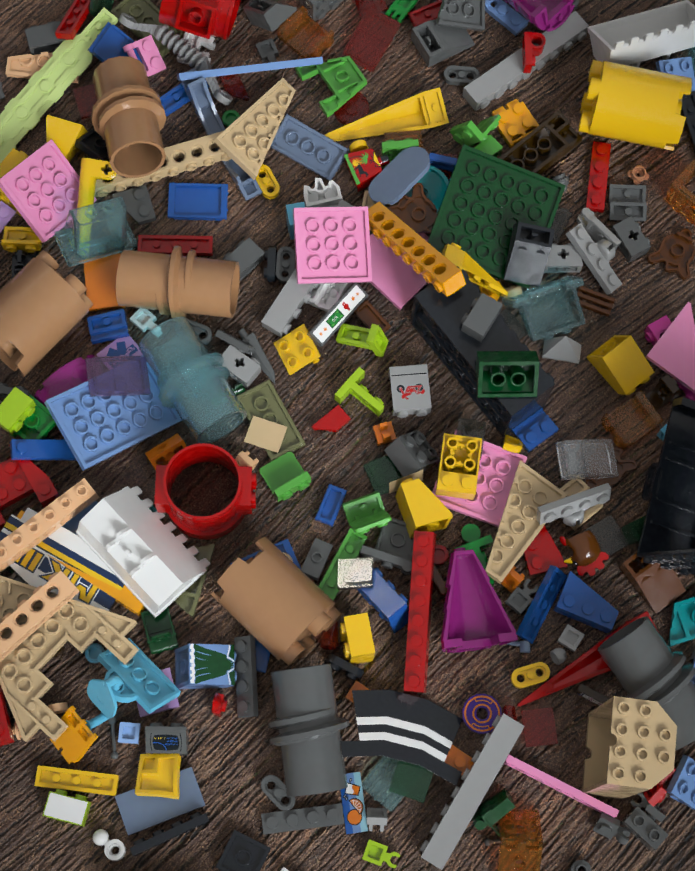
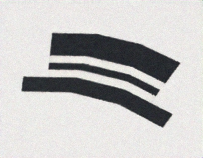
[340,690,462,785]

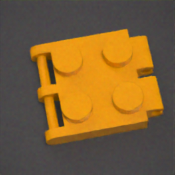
[491,99,539,148]
[50,705,98,764]

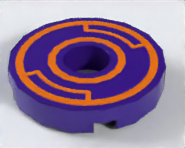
[462,694,502,734]

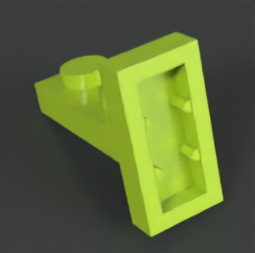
[336,323,389,358]
[334,367,385,417]

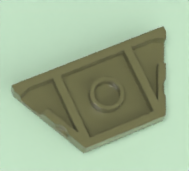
[174,544,215,618]

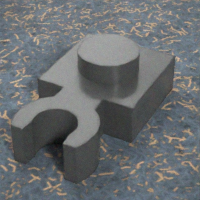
[504,579,538,615]

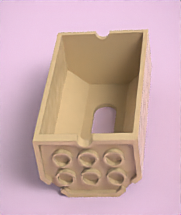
[582,696,677,799]

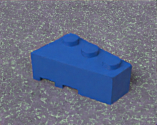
[351,564,409,634]

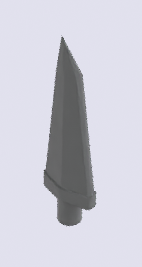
[238,328,275,384]

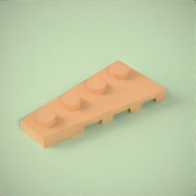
[5,52,79,84]

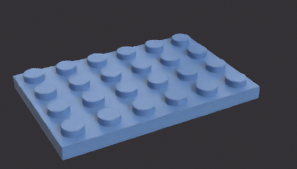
[44,355,182,471]

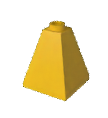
[46,115,88,162]

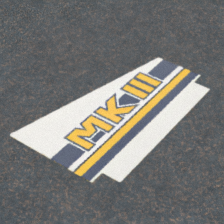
[0,508,124,611]

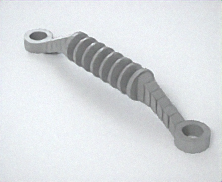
[118,12,233,106]

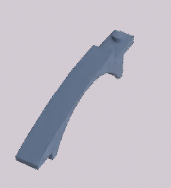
[180,68,262,201]

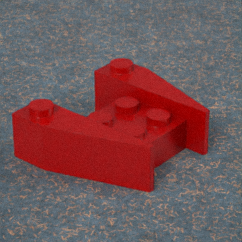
[0,444,60,532]

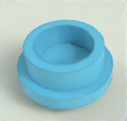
[85,643,105,664]

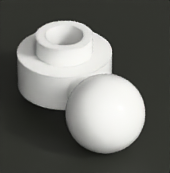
[93,829,126,861]

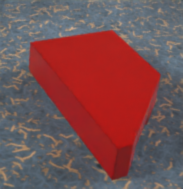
[311,405,351,432]

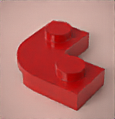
[643,767,676,807]

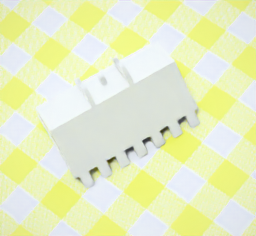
[587,0,695,67]
[76,486,210,618]

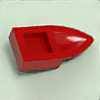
[212,693,228,717]

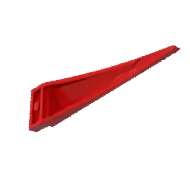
[516,611,660,706]

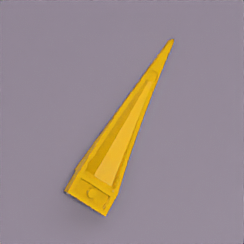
[324,87,449,142]

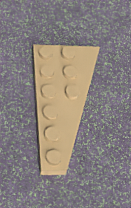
[214,78,296,180]
[485,460,568,584]

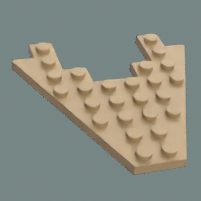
[0,575,139,742]

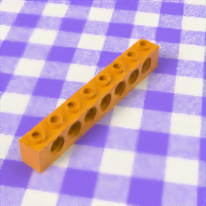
[368,202,466,297]

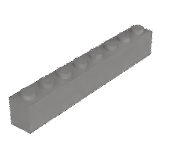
[462,11,589,111]
[261,199,354,338]
[419,713,525,870]

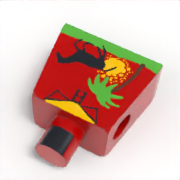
[344,148,390,192]

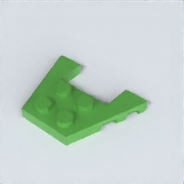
[295,56,367,117]

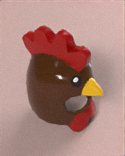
[560,530,609,576]

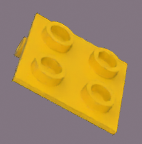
[274,324,321,375]

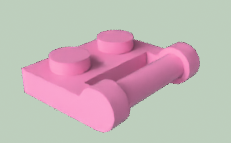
[122,35,167,77]

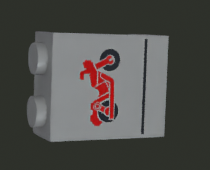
[388,364,432,418]

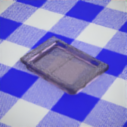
[85,356,151,397]

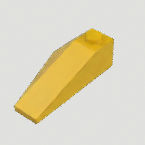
[441,243,508,297]

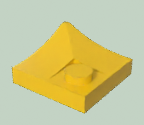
[135,754,181,799]

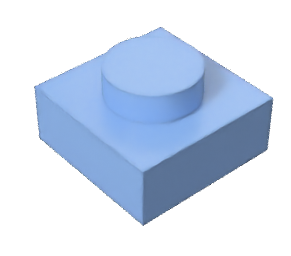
[118,722,141,744]

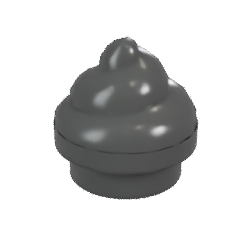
[551,172,569,192]

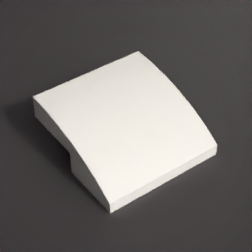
[308,283,352,312]

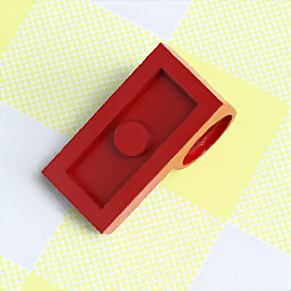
[522,32,546,73]

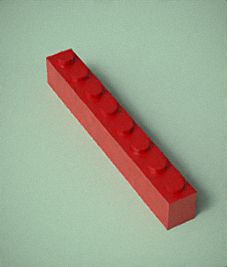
[404,531,436,693]

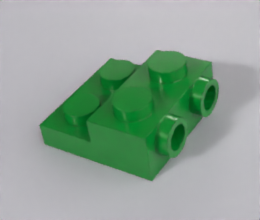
[10,394,56,440]

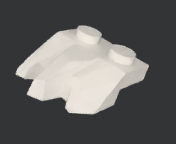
[304,177,343,208]

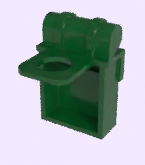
[141,607,179,655]
[472,788,515,840]

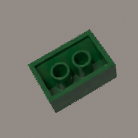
[476,351,539,398]

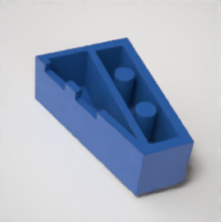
[553,571,619,633]

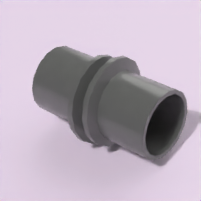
[597,616,695,750]
[268,664,350,796]

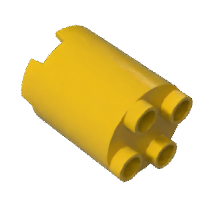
[578,60,692,151]

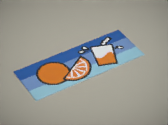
[341,772,368,834]

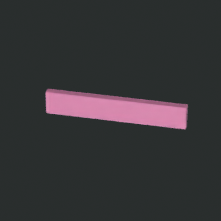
[504,755,619,818]

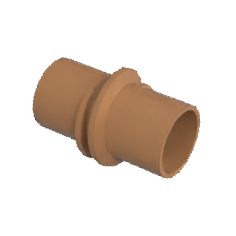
[91,56,166,178]
[116,245,240,322]

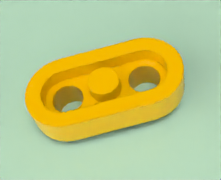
[256,164,280,199]
[511,662,550,689]

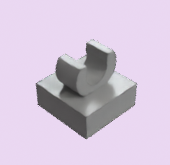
[366,807,388,832]

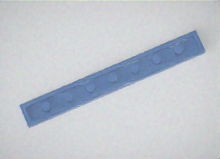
[177,57,323,81]

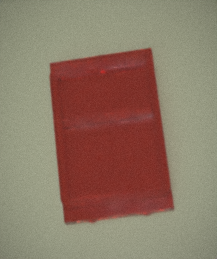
[342,7,401,73]

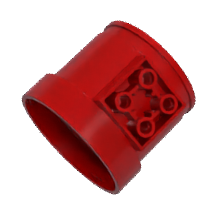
[159,0,241,41]
[154,443,257,540]

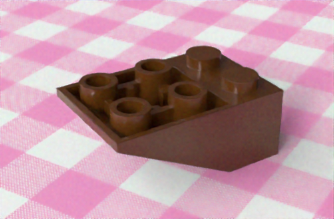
[619,553,686,614]

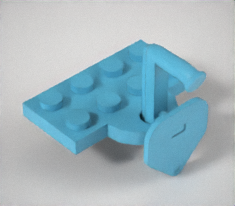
[86,638,181,730]

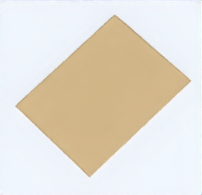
[244,416,287,453]
[389,470,423,494]

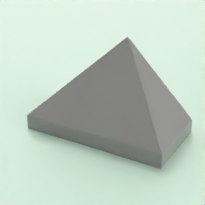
[542,336,582,364]

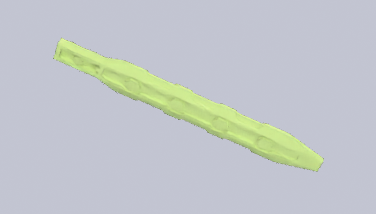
[0,8,118,163]

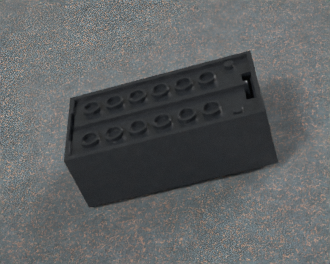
[410,266,555,437]

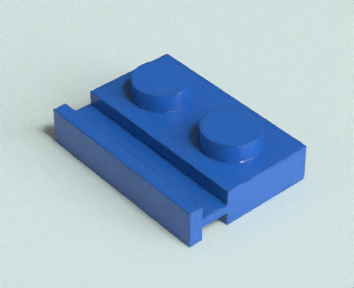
[87,309,129,345]
[511,408,559,453]

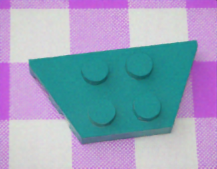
[668,597,695,647]

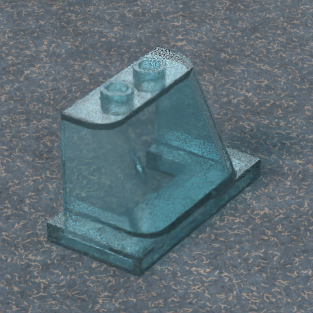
[54,196,138,267]
[502,275,586,341]

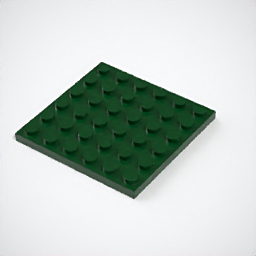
[427,144,566,290]

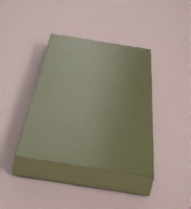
[111,0,185,58]
[236,379,305,462]

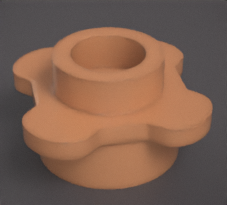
[627,165,649,185]

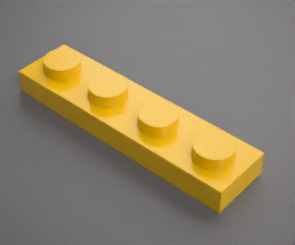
[34,765,119,796]

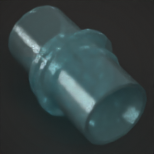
[138,317,247,444]

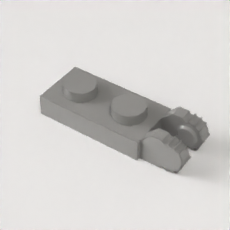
[576,207,622,250]

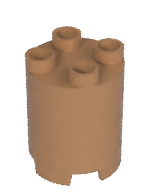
[0,250,93,377]
[211,537,342,666]

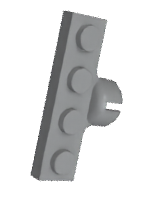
[566,223,622,295]
[536,483,612,527]

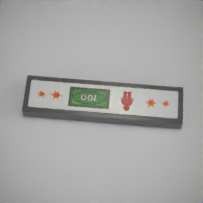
[307,283,368,347]

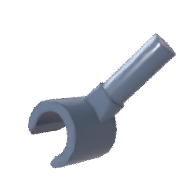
[508,641,530,653]

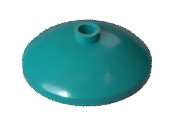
[398,166,449,213]

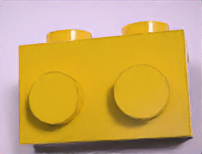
[1,226,42,253]

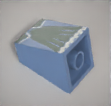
[175,644,237,690]

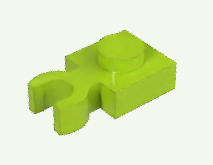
[362,839,400,868]

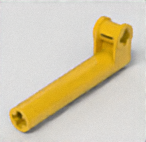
[73,158,117,253]

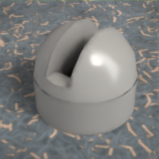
[550,648,567,665]

